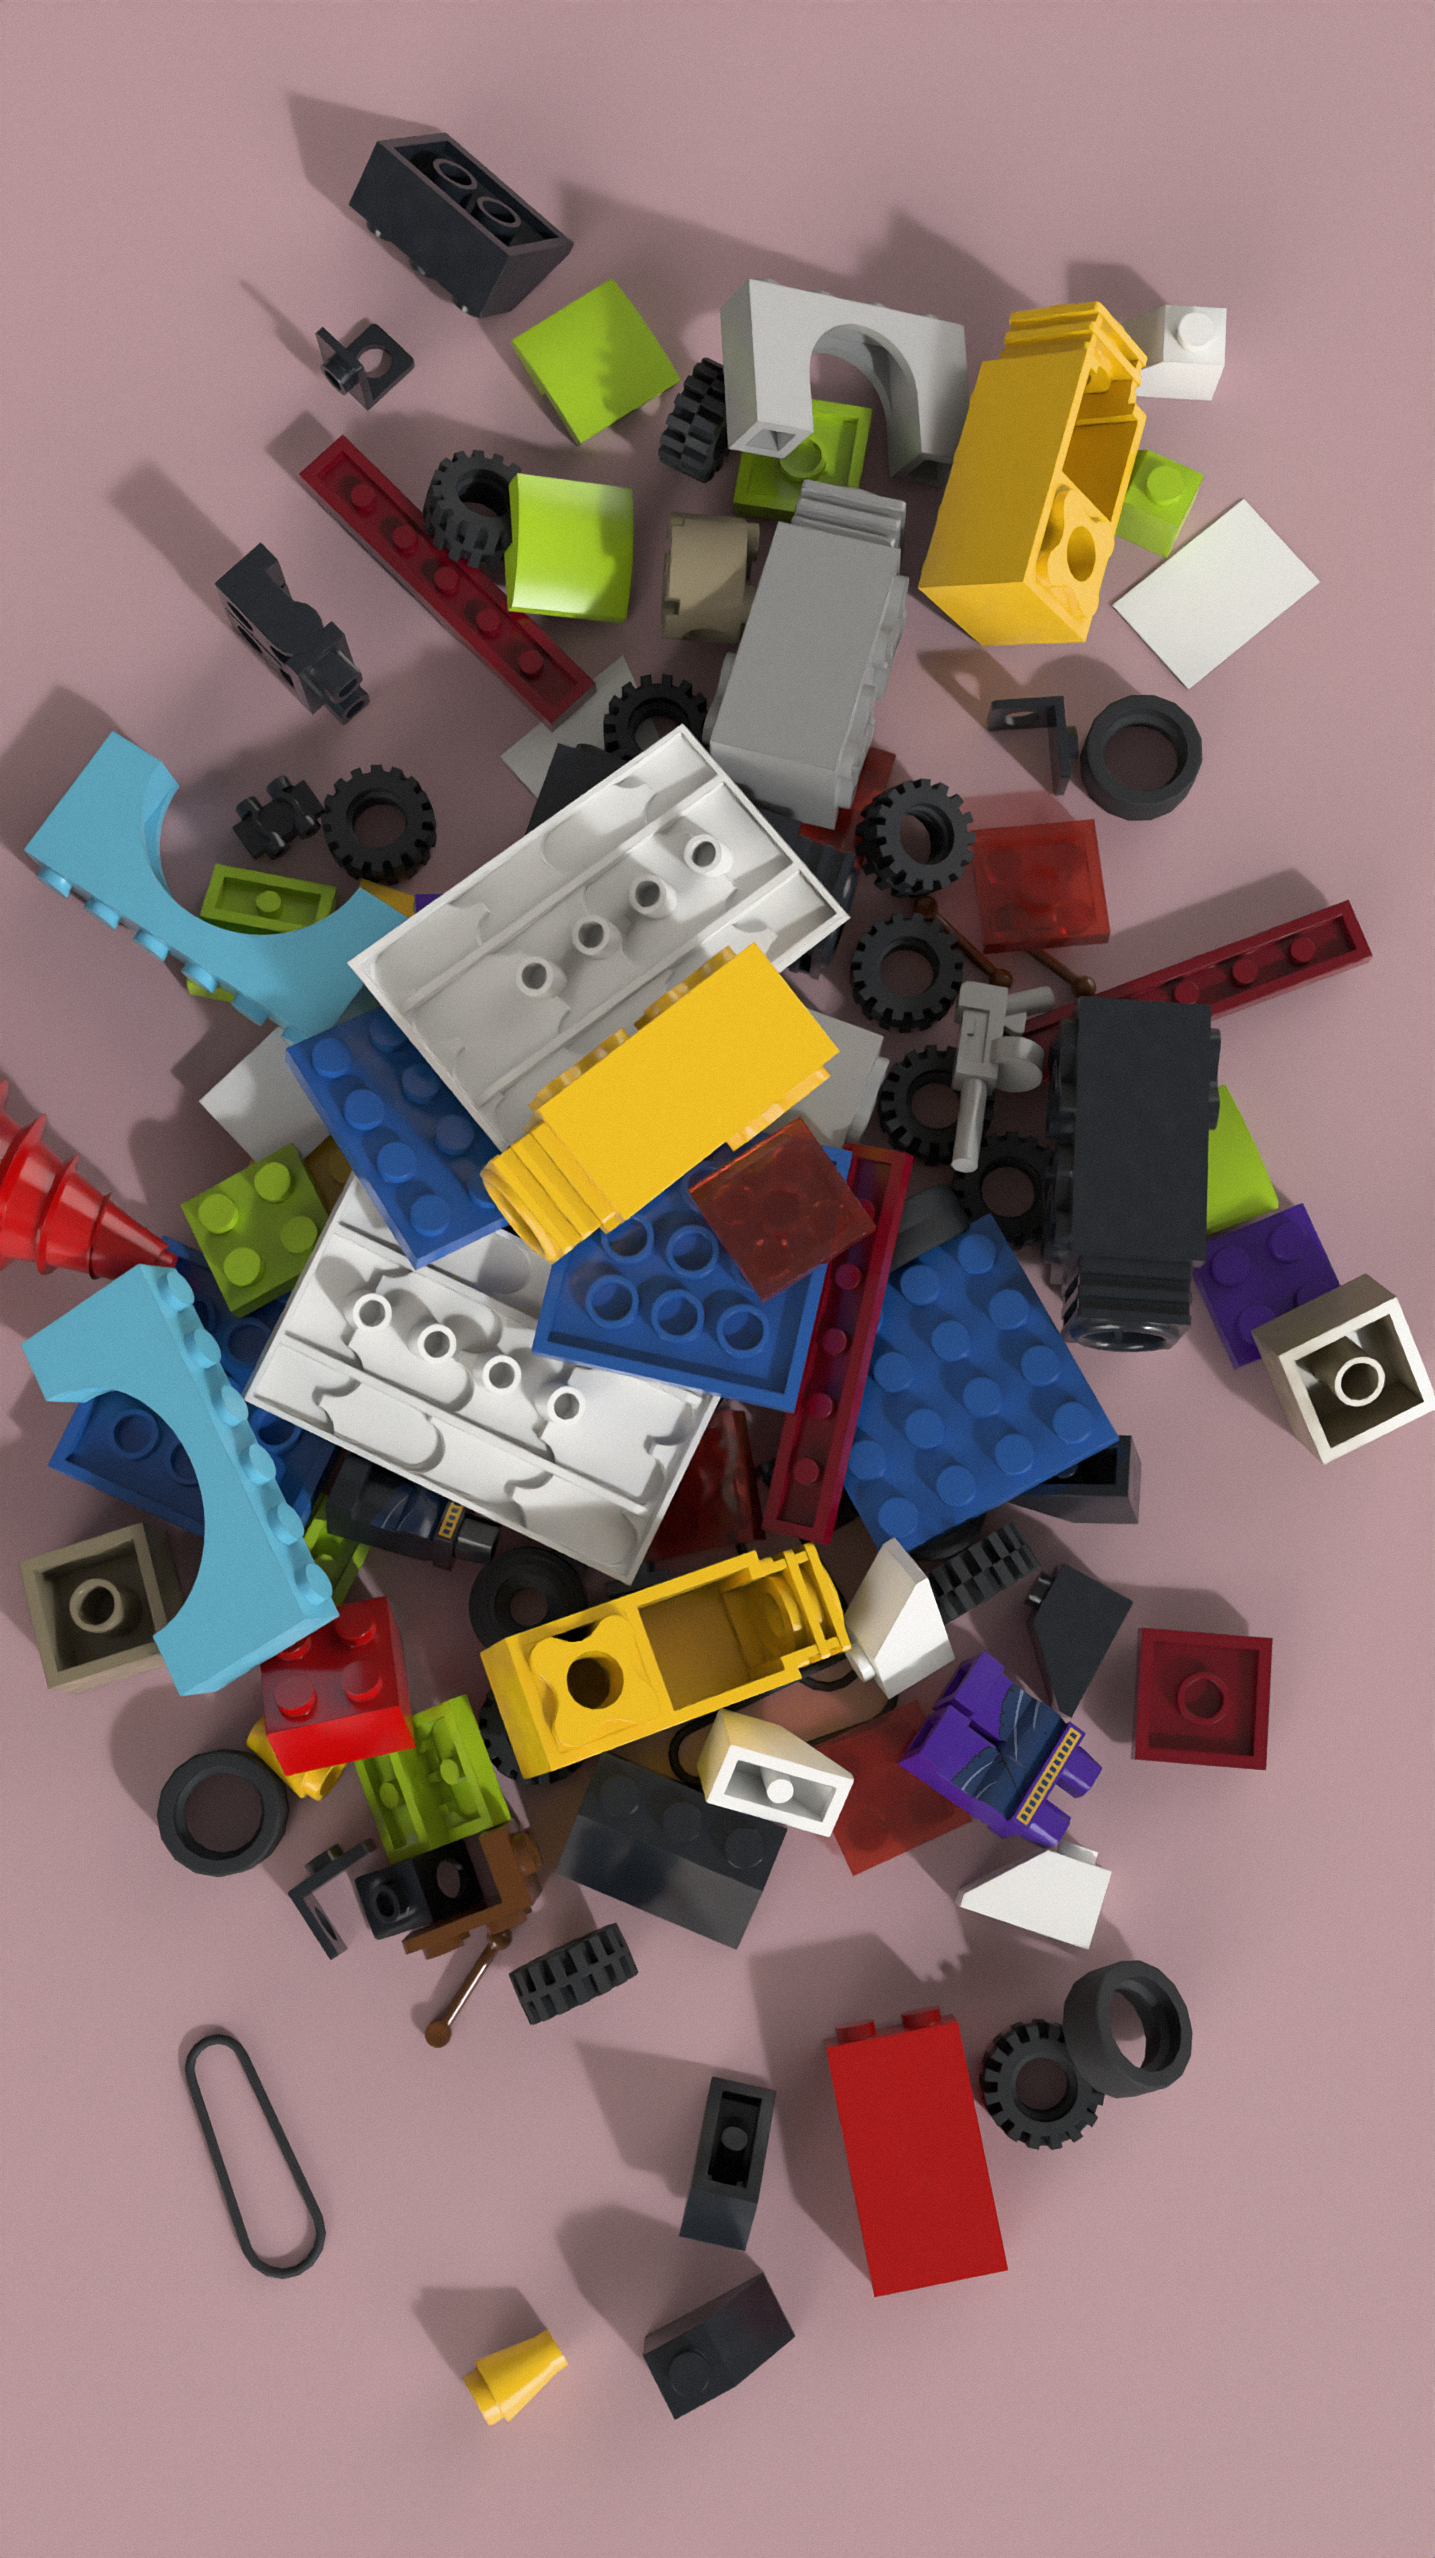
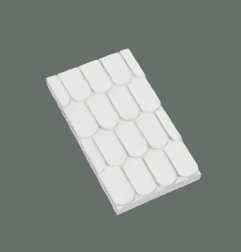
[347,724,851,1153]
[241,1170,721,1586]

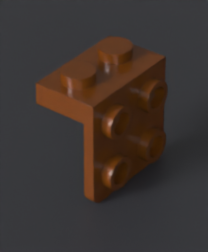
[401,1816,543,1960]

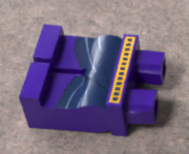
[897,1650,1102,1849]

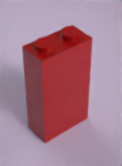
[824,2006,1008,2298]

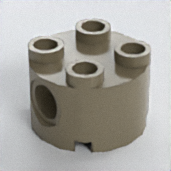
[661,512,759,644]

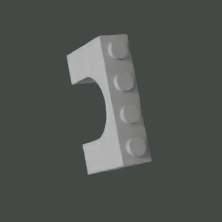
[720,278,969,488]

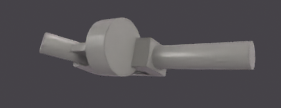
[951,981,1055,1173]

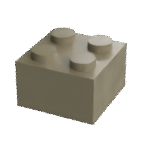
[1251,1273,1435,1465]
[18,1522,185,1694]

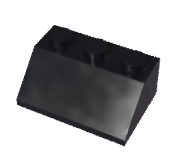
[348,132,574,319]
[555,1751,788,1950]

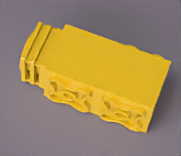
[918,301,1147,646]
[480,942,840,1265]
[480,1542,851,1780]

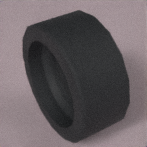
[1080,695,1203,821]
[156,1749,290,1877]
[1062,1960,1193,2099]

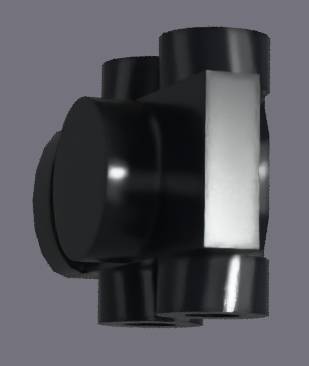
[232,776,326,861]

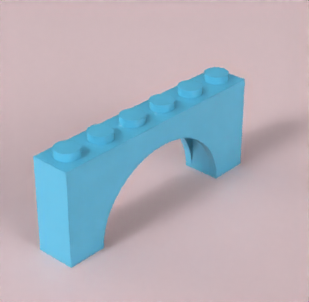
[24,731,409,1046]
[21,1264,340,1696]

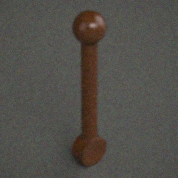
[913,895,1013,990]
[988,911,1096,999]
[425,1929,512,2048]

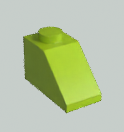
[1115,449,1204,559]

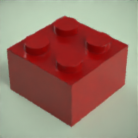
[260,1596,416,1776]

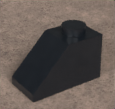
[1007,1435,1142,1524]
[1024,1563,1133,1718]
[679,2076,777,2251]
[643,2272,795,2420]

